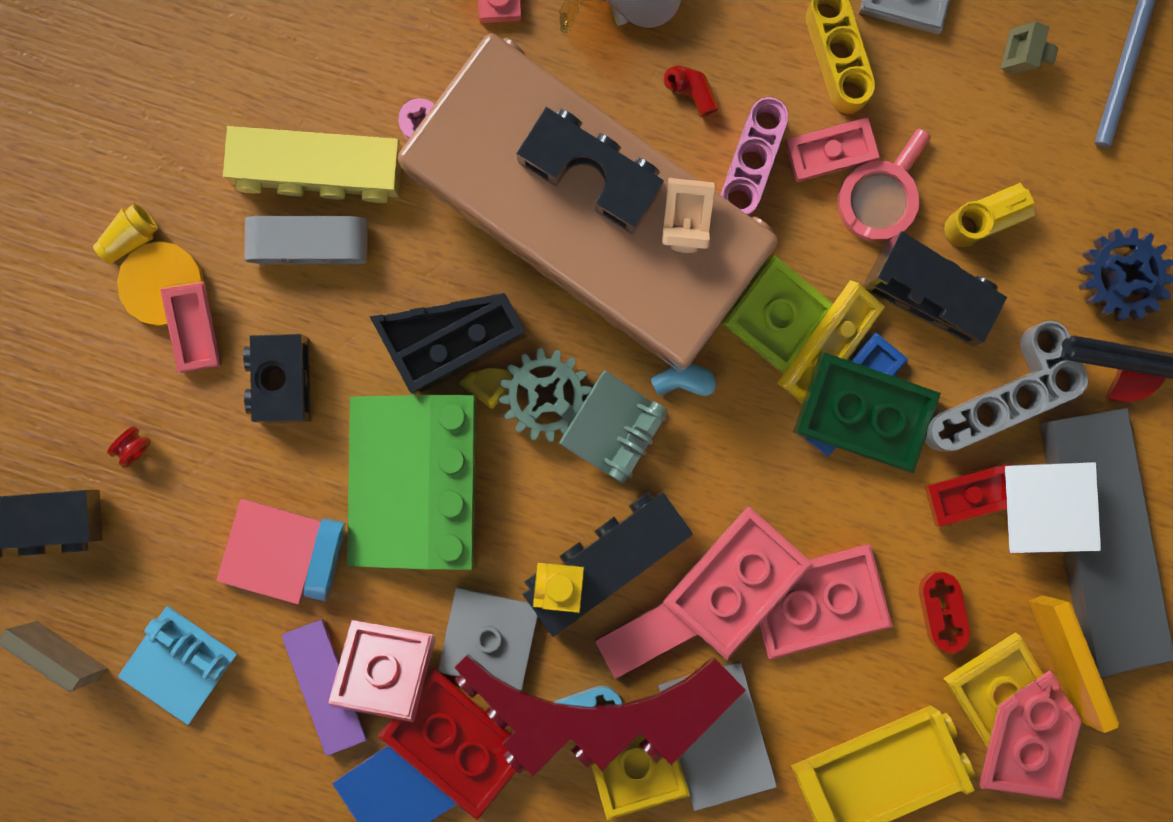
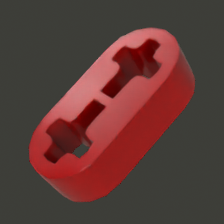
[919,571,970,653]

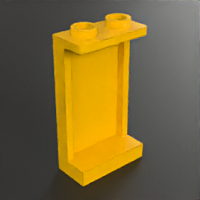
[791,705,975,822]

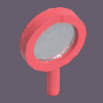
[838,129,931,242]

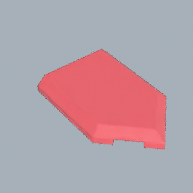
[979,670,1082,800]

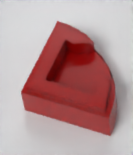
[1105,369,1166,402]

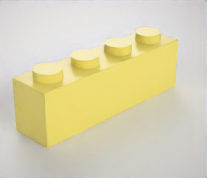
[223,126,403,203]

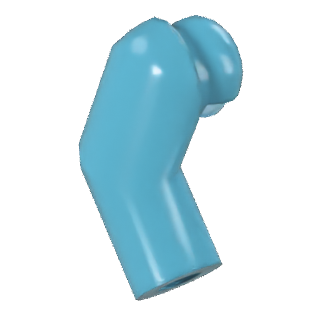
[651,363,717,396]

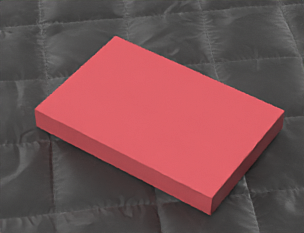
[662,506,813,661]
[759,544,893,660]

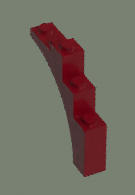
[454,654,746,777]

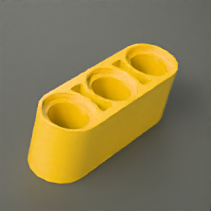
[805,0,875,114]

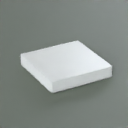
[1005,462,1101,553]

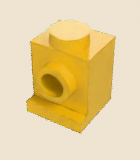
[533,563,584,613]

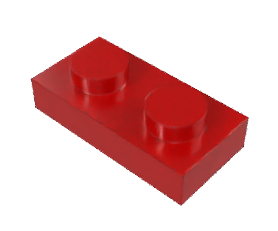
[924,463,1011,527]

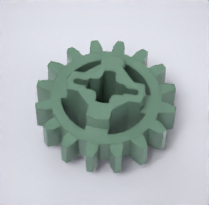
[499,349,592,441]

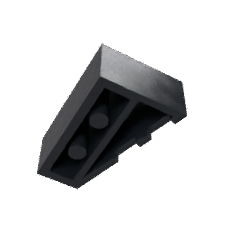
[863,231,1007,346]
[369,293,527,395]

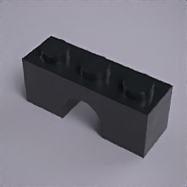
[516,107,664,235]

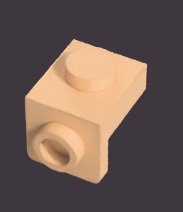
[662,178,715,253]

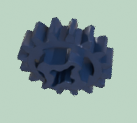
[1078,228,1173,321]

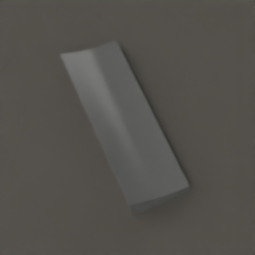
[1039,408,1173,678]

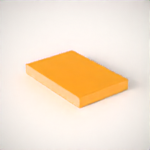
[1029,595,1119,733]

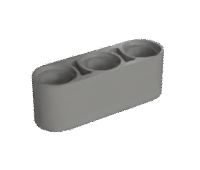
[244,216,368,264]

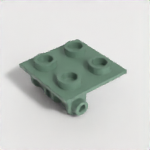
[559,370,668,484]

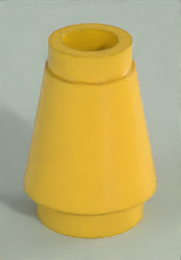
[93,203,158,264]

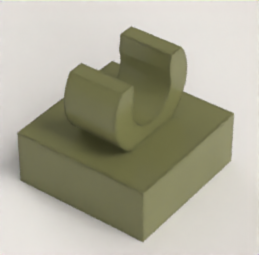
[1000,21,1058,74]

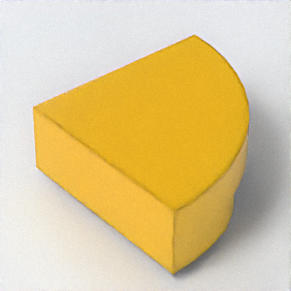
[459,368,514,410]

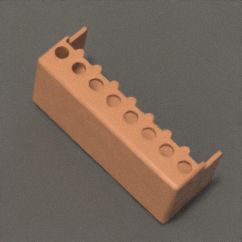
[398,33,778,372]

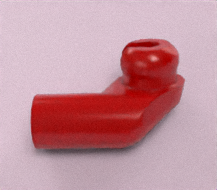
[663,65,719,117]

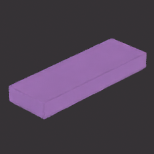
[281,619,368,756]

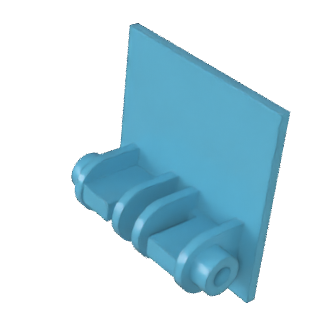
[118,605,238,725]

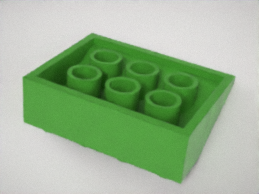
[347,395,477,570]

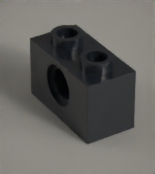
[243,334,311,423]

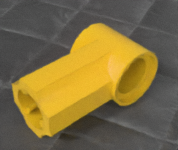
[944,183,1035,248]

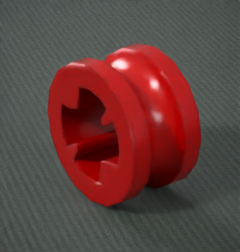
[107,426,151,468]

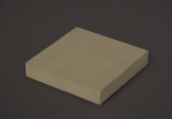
[0,621,107,692]

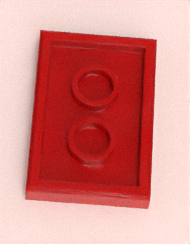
[377,668,517,821]

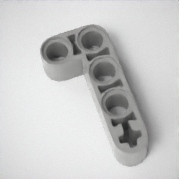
[925,321,1088,452]

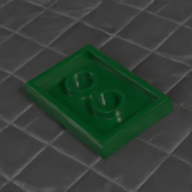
[793,352,941,473]

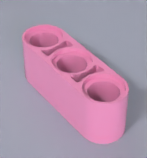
[720,97,788,216]

